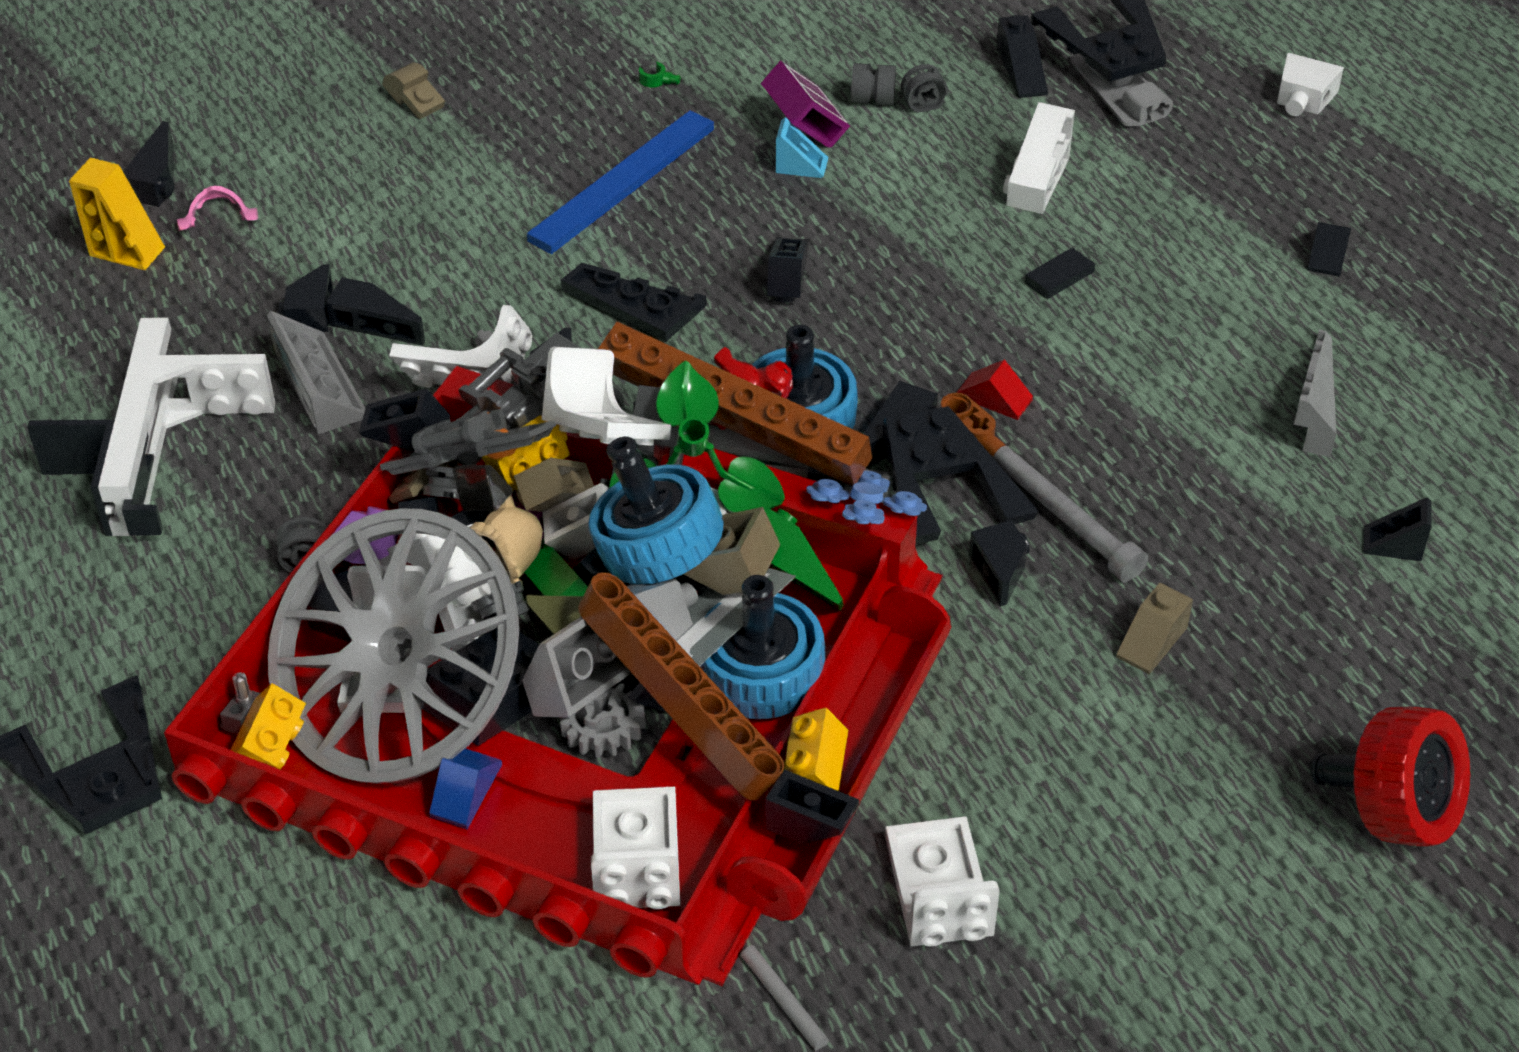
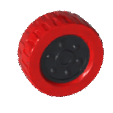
[1310,706,1470,846]

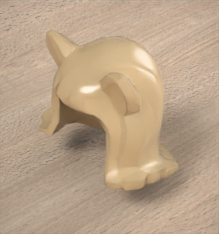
[469,490,543,584]

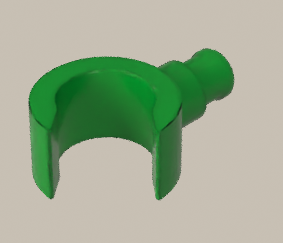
[639,61,681,88]

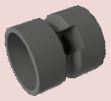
[851,63,896,105]

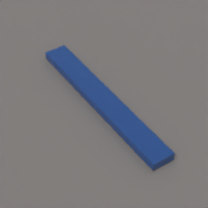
[527,110,714,254]

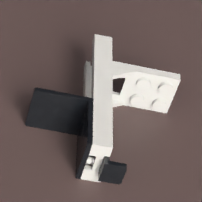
[27,318,276,536]

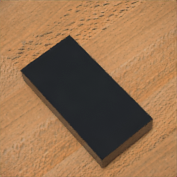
[1025,247,1095,299]

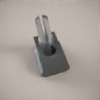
[220,672,260,735]

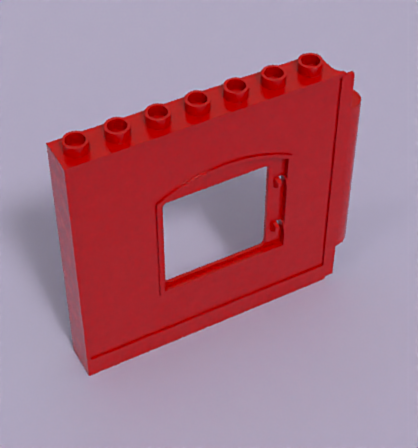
[164,366,952,986]

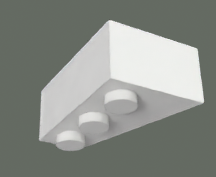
[1003,102,1075,214]

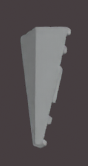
[1294,329,1336,457]

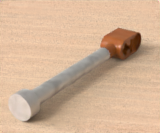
[940,393,1148,583]

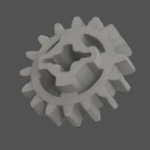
[560,683,646,758]

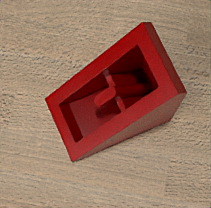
[956,359,1033,420]

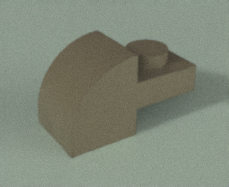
[382,62,445,119]

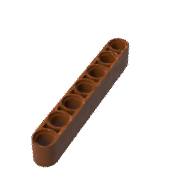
[578,573,784,801]

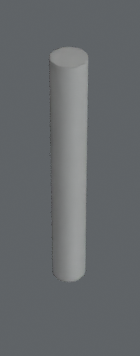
[741,945,829,1051]

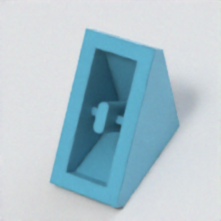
[776,117,829,178]

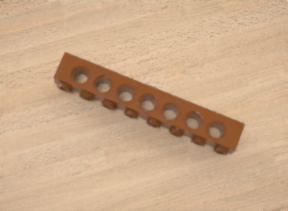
[598,322,872,487]

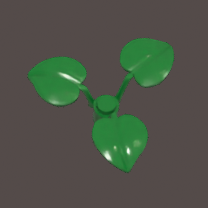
[609,361,785,513]

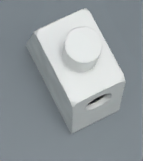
[1277,53,1344,116]

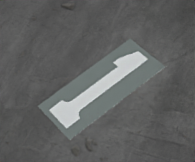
[676,568,795,667]

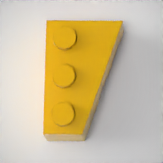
[69,157,165,270]

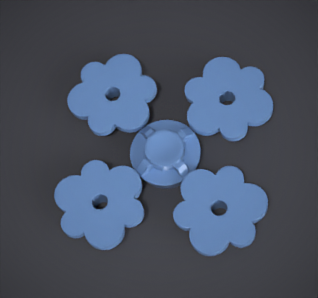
[806,471,927,524]

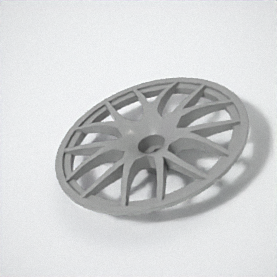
[268,508,519,784]

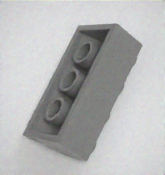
[522,584,633,717]

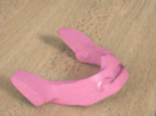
[177,186,258,231]

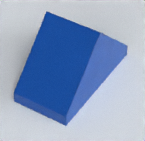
[430,748,502,829]

